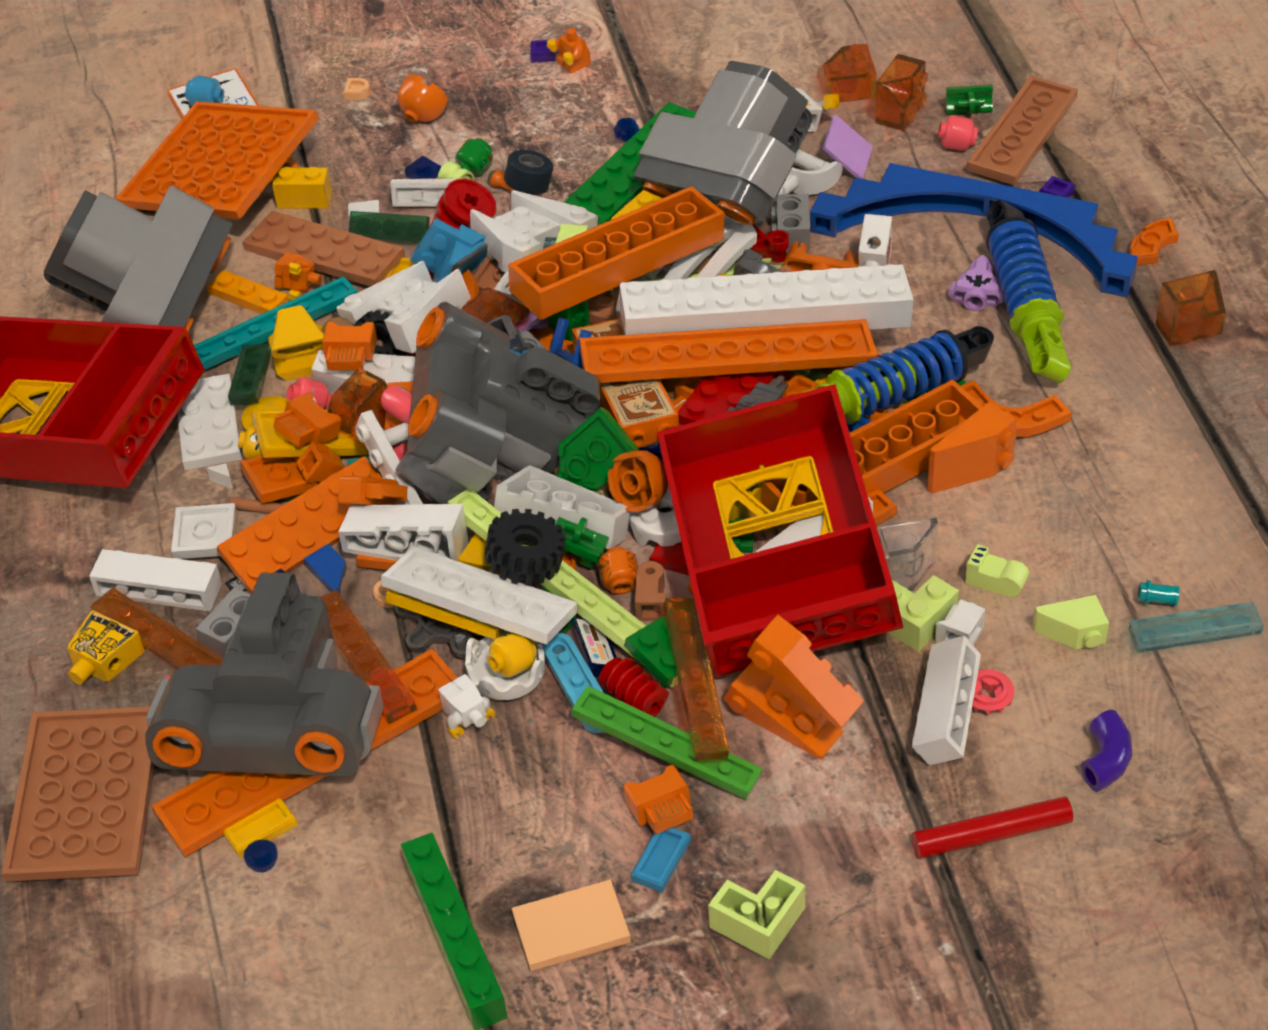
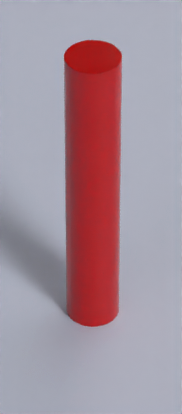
[912,796,1074,859]

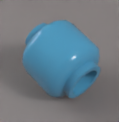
[185,75,224,106]

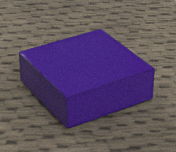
[530,40,556,63]
[1039,176,1076,198]

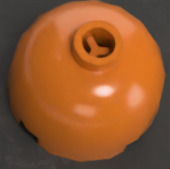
[397,74,449,123]
[608,450,669,512]

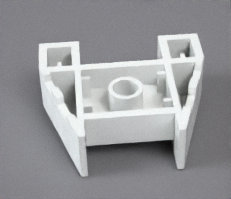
[470,190,598,273]
[336,261,471,354]

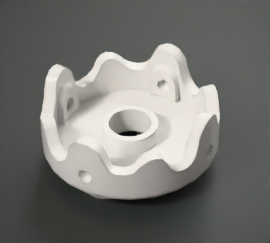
[629,485,681,547]
[465,630,545,700]

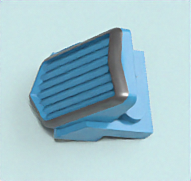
[410,218,488,283]

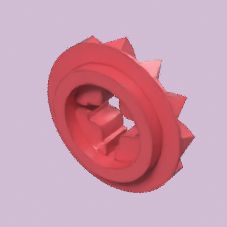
[972,669,1014,715]

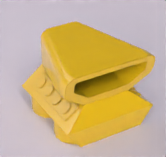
[268,306,324,381]

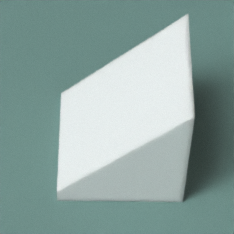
[206,463,233,488]

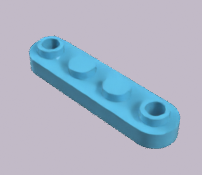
[542,633,604,733]

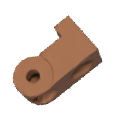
[635,561,668,621]

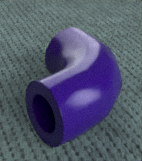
[1081,710,1132,792]

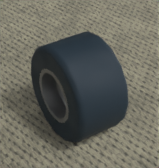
[504,150,554,194]

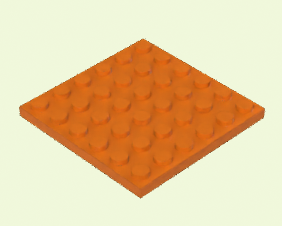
[115,101,319,220]

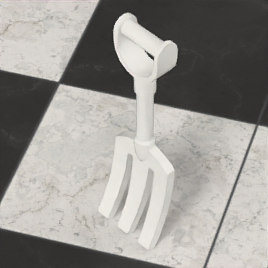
[643,147,843,280]

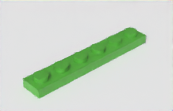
[571,685,762,800]

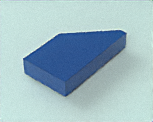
[304,544,347,597]

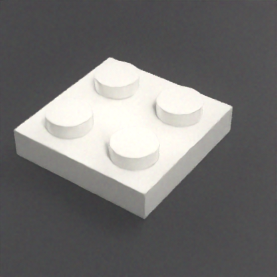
[171,503,237,559]

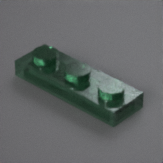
[349,211,430,243]
[228,343,271,405]

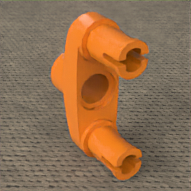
[784,241,859,272]

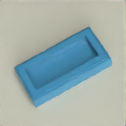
[631,828,691,893]

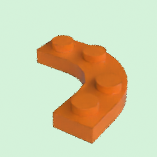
[961,380,1072,438]

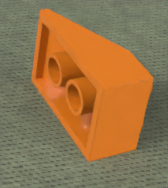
[927,402,1017,493]

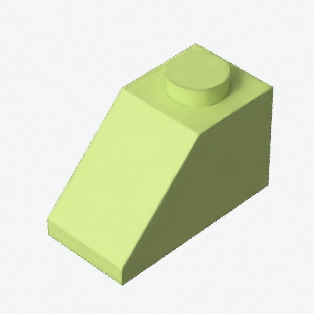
[1033,595,1109,650]

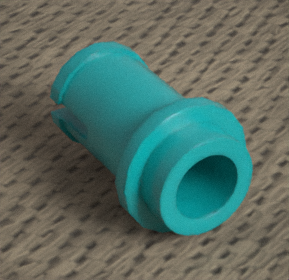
[1138,580,1180,606]

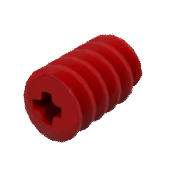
[599,658,669,717]

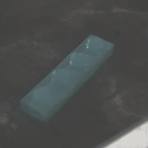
[1128,602,1264,653]

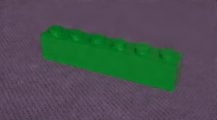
[400,832,508,1030]

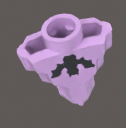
[948,255,1004,311]

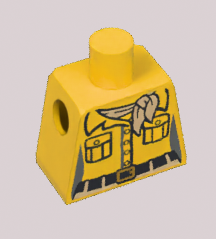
[67,610,145,685]

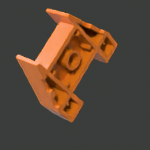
[723,615,864,760]

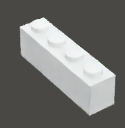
[89,549,222,611]
[912,635,981,766]

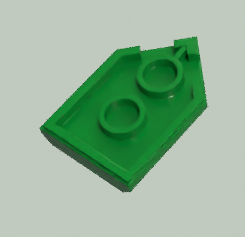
[557,407,639,490]

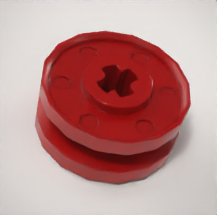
[437,179,496,230]

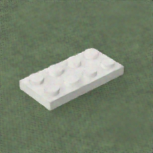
[177,373,242,470]

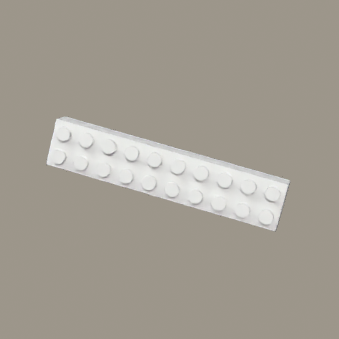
[620,264,914,335]

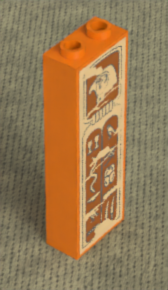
[572,318,679,448]

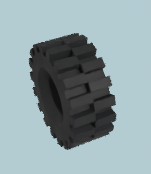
[484,509,566,585]

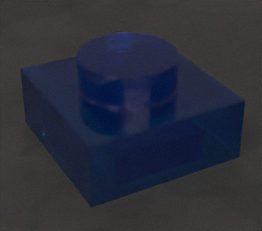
[405,156,441,179]

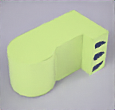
[965,544,1030,597]

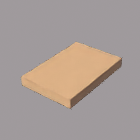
[511,880,631,972]

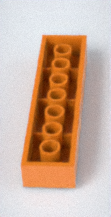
[508,186,725,320]
[761,379,983,529]

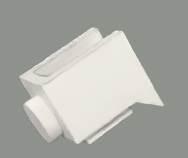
[935,599,985,646]

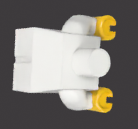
[438,674,495,739]

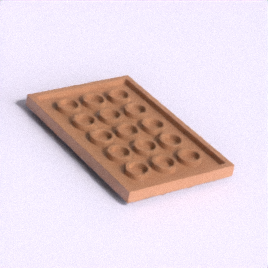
[1,706,154,882]

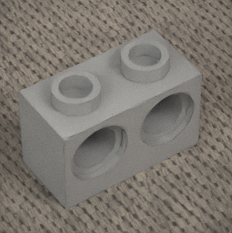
[771,194,810,250]
[196,587,250,659]

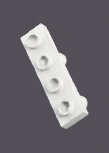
[355,410,424,505]

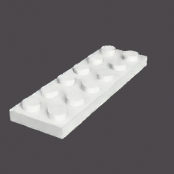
[381,546,577,645]

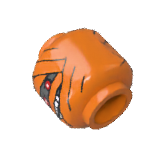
[598,547,638,594]

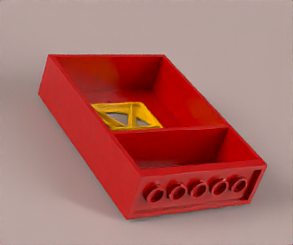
[0,316,205,488]
[657,384,903,677]

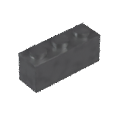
[395,452,493,504]

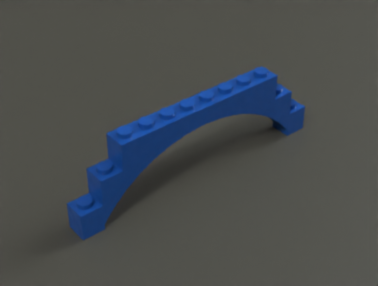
[810,163,1138,298]

